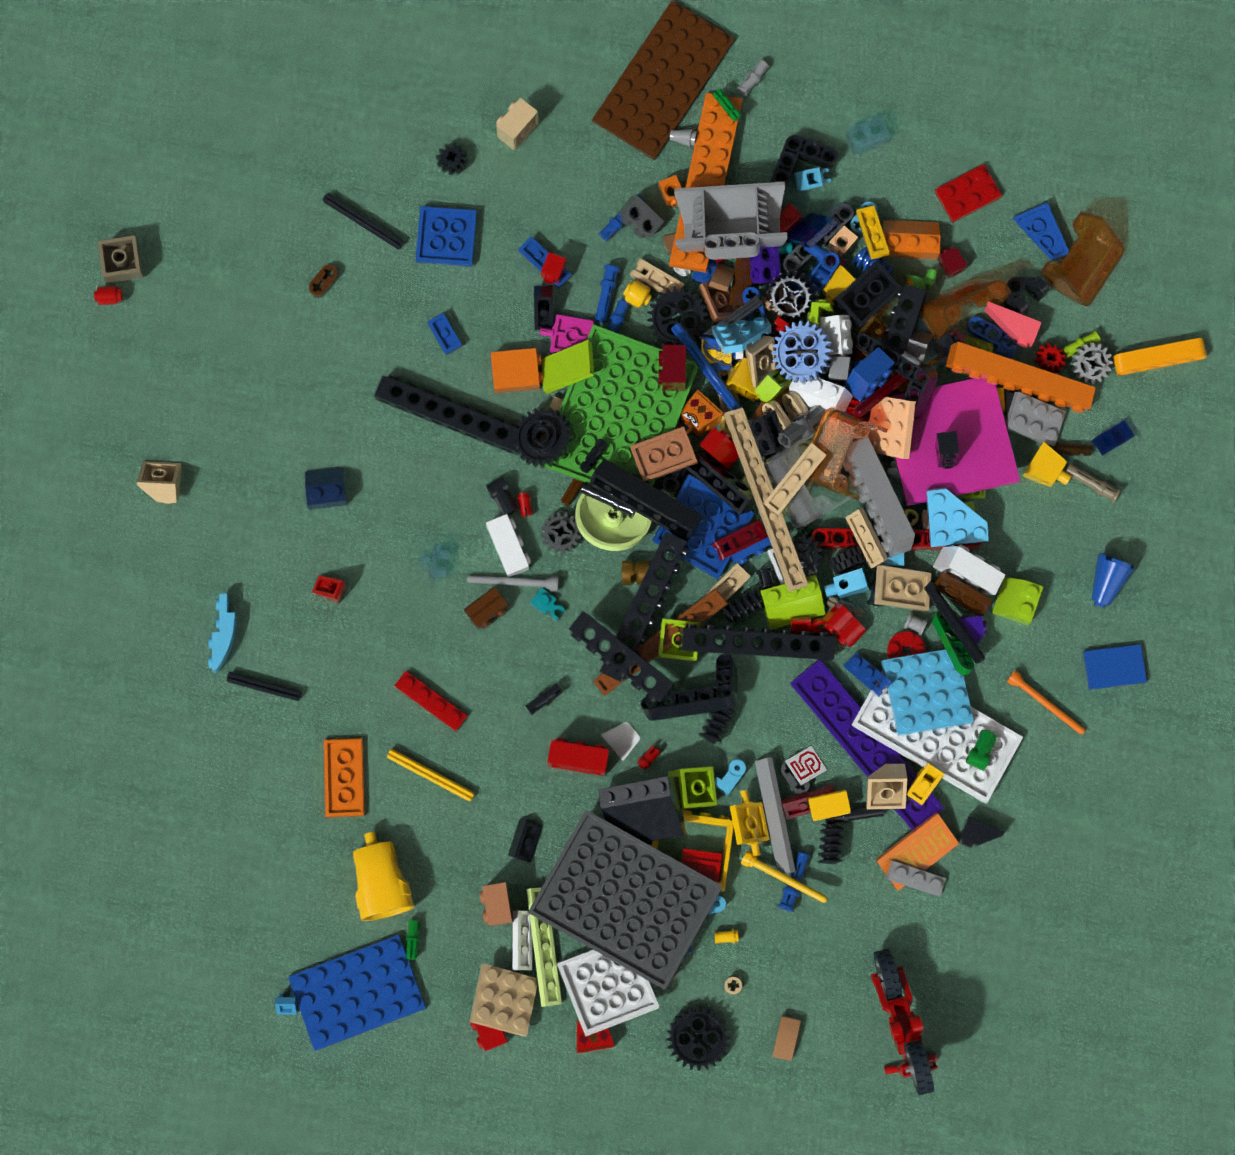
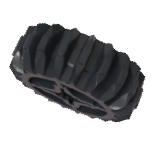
[767,271,818,322]

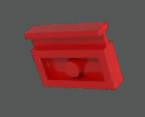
[681,849,722,882]

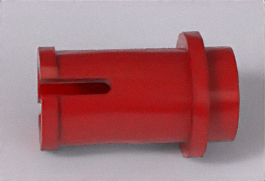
[517,492,533,517]
[637,745,661,770]

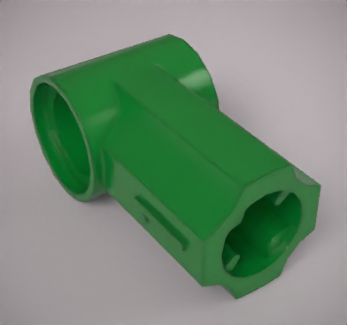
[965,729,997,771]

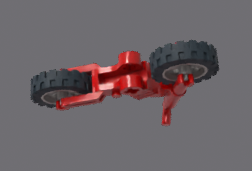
[871,948,938,1096]

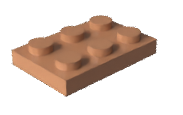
[630,427,697,482]

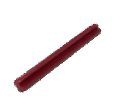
[853,365,912,418]

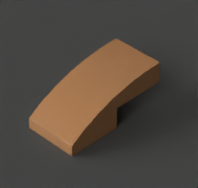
[709,262,735,292]
[772,1015,801,1061]

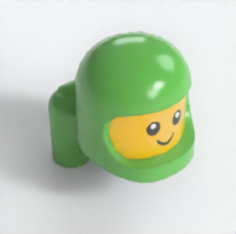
[905,269,937,290]

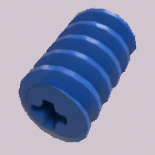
[852,246,894,275]

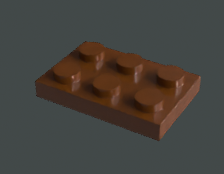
[934,571,992,616]

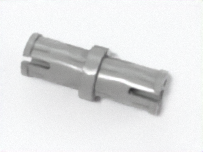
[737,59,769,96]

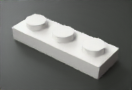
[513,910,532,970]

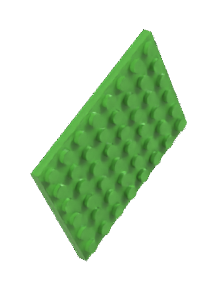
[538,325,699,486]

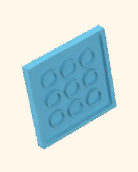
[881,648,974,736]

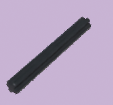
[323,193,404,250]
[924,583,985,664]

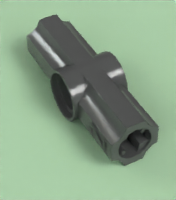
[777,406,827,448]

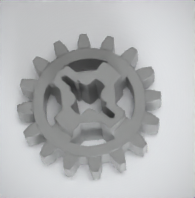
[1071,342,1113,384]

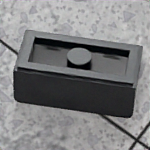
[508,819,542,863]

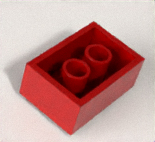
[547,738,609,776]

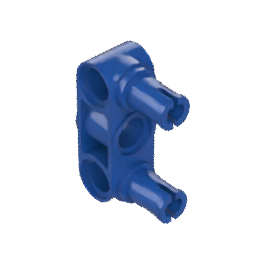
[789,240,839,300]

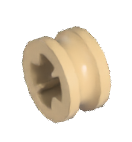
[724,977,742,995]

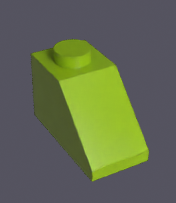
[754,369,793,403]

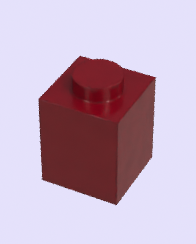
[937,246,967,279]

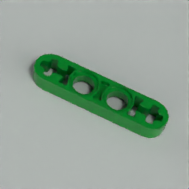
[932,611,974,676]

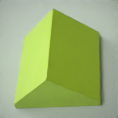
[658,619,701,661]

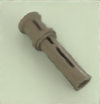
[1066,463,1122,504]

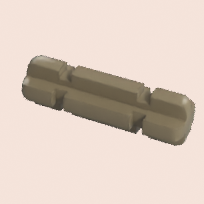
[827,596,864,619]

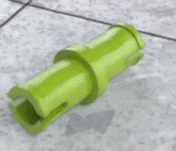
[1062,331,1101,359]

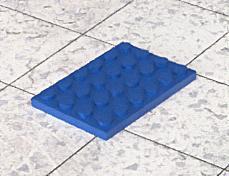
[288,935,426,1051]

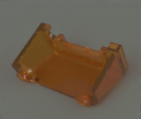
[921,277,1012,340]

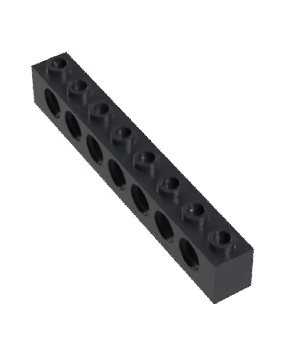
[374,375,519,455]
[599,532,689,682]
[679,624,835,660]

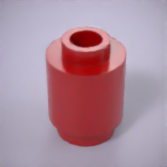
[94,285,123,305]

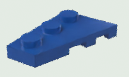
[1012,203,1070,262]

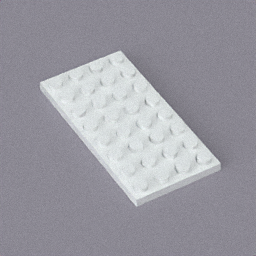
[851,669,1023,804]

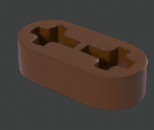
[309,264,338,298]

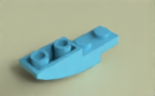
[208,594,237,673]

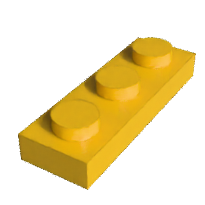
[856,205,889,260]

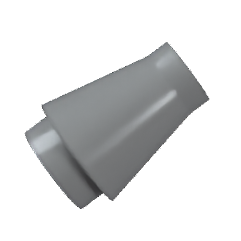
[670,129,698,147]

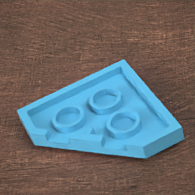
[711,317,772,354]
[926,487,989,547]

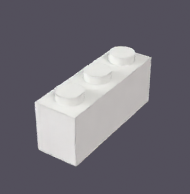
[486,514,531,577]

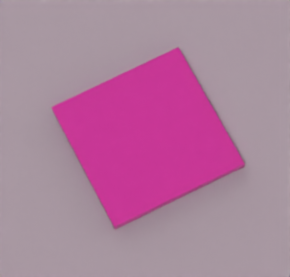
[889,378,1020,506]

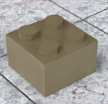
[98,235,144,283]

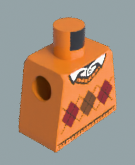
[677,390,724,436]

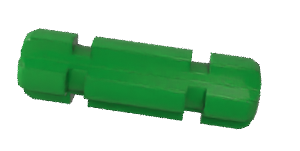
[713,89,741,121]

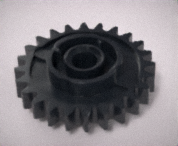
[512,407,574,468]

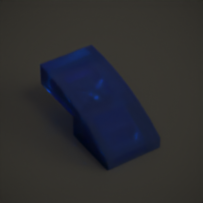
[1092,420,1135,456]

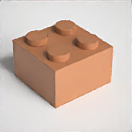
[479,882,513,927]

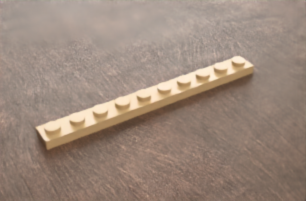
[724,408,808,592]

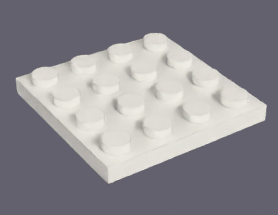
[557,950,659,1037]

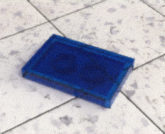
[786,213,838,248]

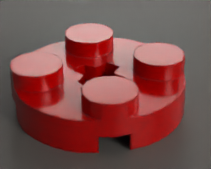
[887,631,926,659]

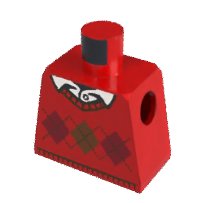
[577,1021,614,1054]

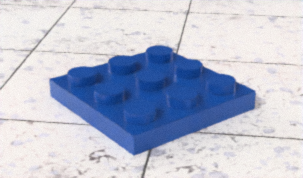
[415,206,477,267]

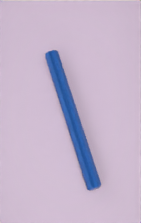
[671,323,746,413]

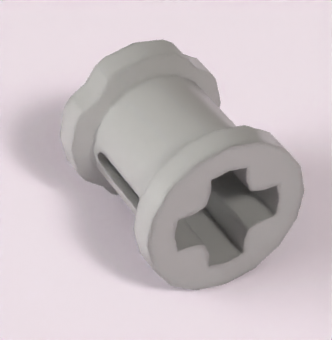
[903,612,928,635]

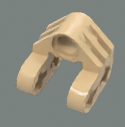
[762,391,809,430]

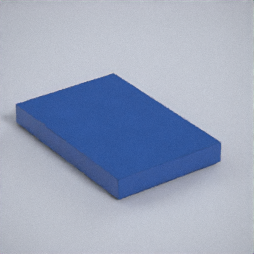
[1083,644,1147,690]

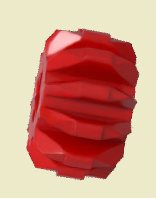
[1034,343,1067,373]

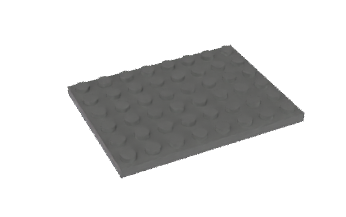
[528,810,723,990]

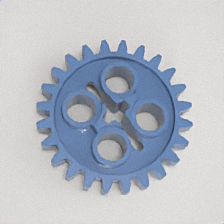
[771,321,833,383]

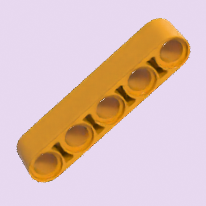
[1113,338,1207,376]

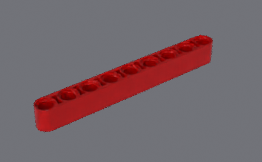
[811,528,982,551]

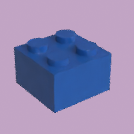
[844,347,895,402]

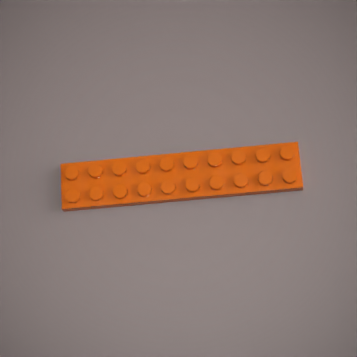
[669,93,743,273]

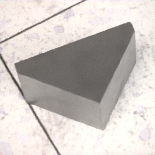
[906,330,934,363]

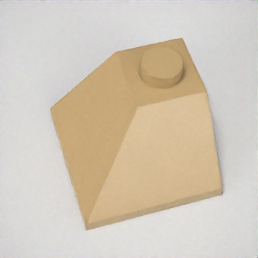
[746,335,777,388]
[137,461,181,504]
[866,764,907,809]

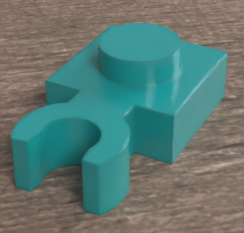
[530,588,565,621]

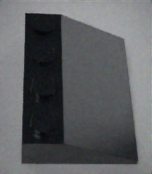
[598,776,686,842]

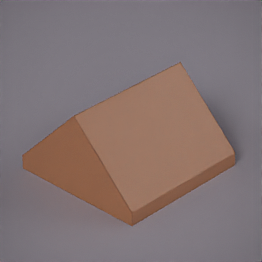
[699,282,738,326]

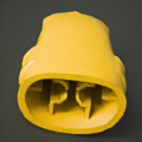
[353,832,415,921]

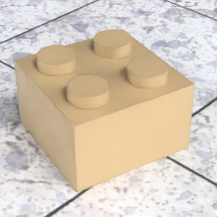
[496,98,539,151]

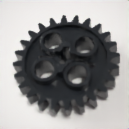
[647,286,708,345]
[666,1006,730,1071]

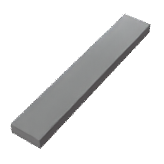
[755,757,796,874]

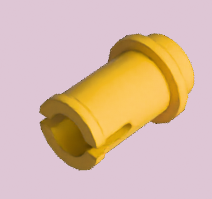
[714,928,739,944]

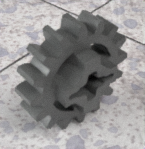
[540,512,581,554]

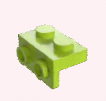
[807,300,837,329]

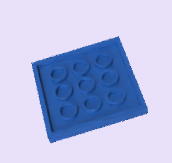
[652,475,754,579]

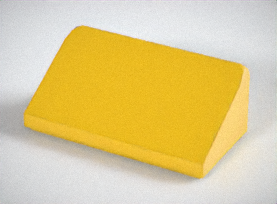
[808,790,851,821]

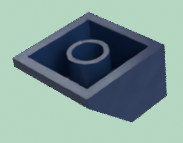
[305,467,347,510]

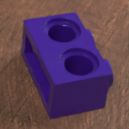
[749,246,781,283]

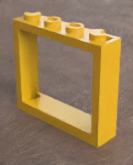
[652,810,734,892]

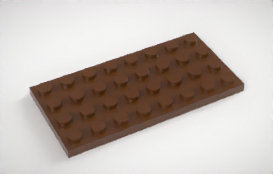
[592,0,735,161]

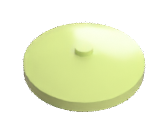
[575,494,651,551]

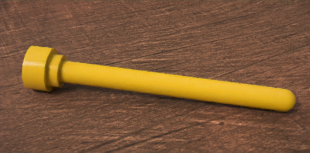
[741,850,827,903]

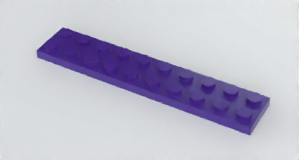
[790,659,944,831]

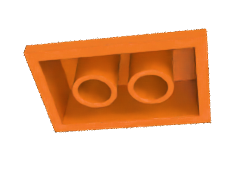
[882,220,940,260]

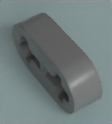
[780,762,810,794]

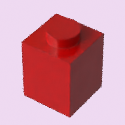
[541,252,566,284]

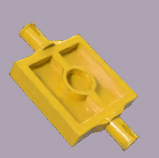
[730,790,770,857]

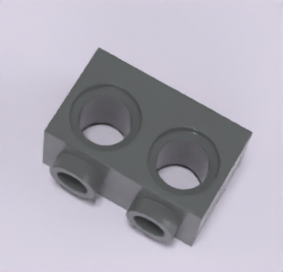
[618,196,664,239]

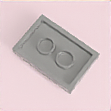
[1005,392,1066,447]

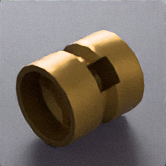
[622,560,649,585]

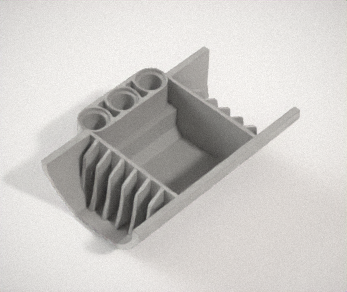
[674,182,787,260]

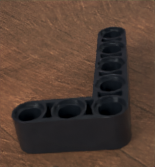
[770,135,838,197]
[855,332,938,419]
[641,653,738,721]

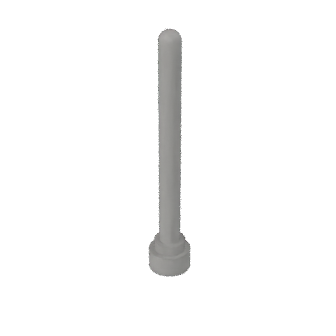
[467,575,559,592]

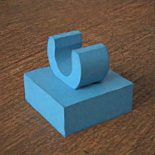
[275,992,297,1015]

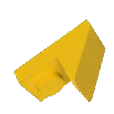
[906,762,944,805]

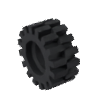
[829,547,866,575]

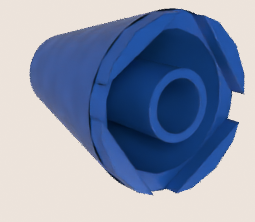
[1091,553,1135,608]

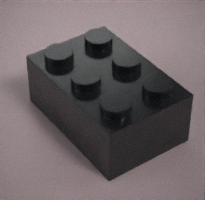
[832,261,902,329]

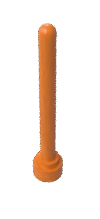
[1006,670,1085,734]

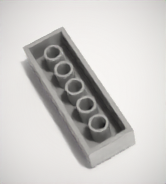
[842,437,915,558]

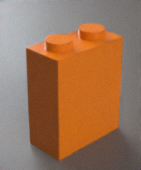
[491,348,543,393]

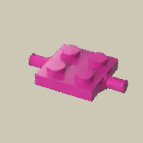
[540,315,594,353]

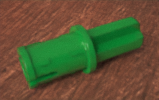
[405,920,421,960]

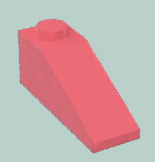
[984,301,1041,348]

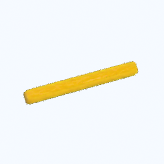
[387,749,475,801]

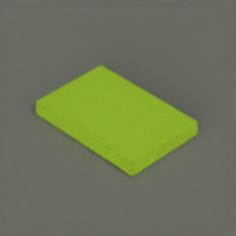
[541,340,594,394]

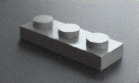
[885,860,946,897]

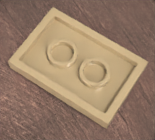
[874,565,931,611]

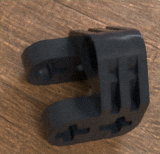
[1004,277,1050,316]

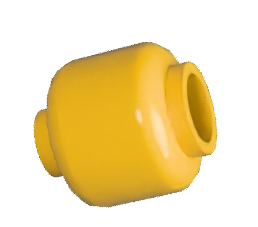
[623,280,652,308]

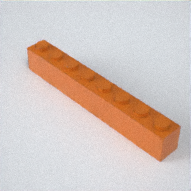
[946,342,1096,413]

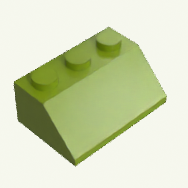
[759,575,826,630]

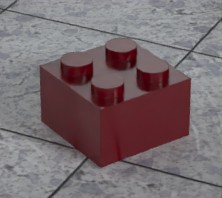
[658,345,686,391]

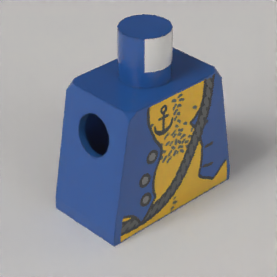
[701,334,743,373]

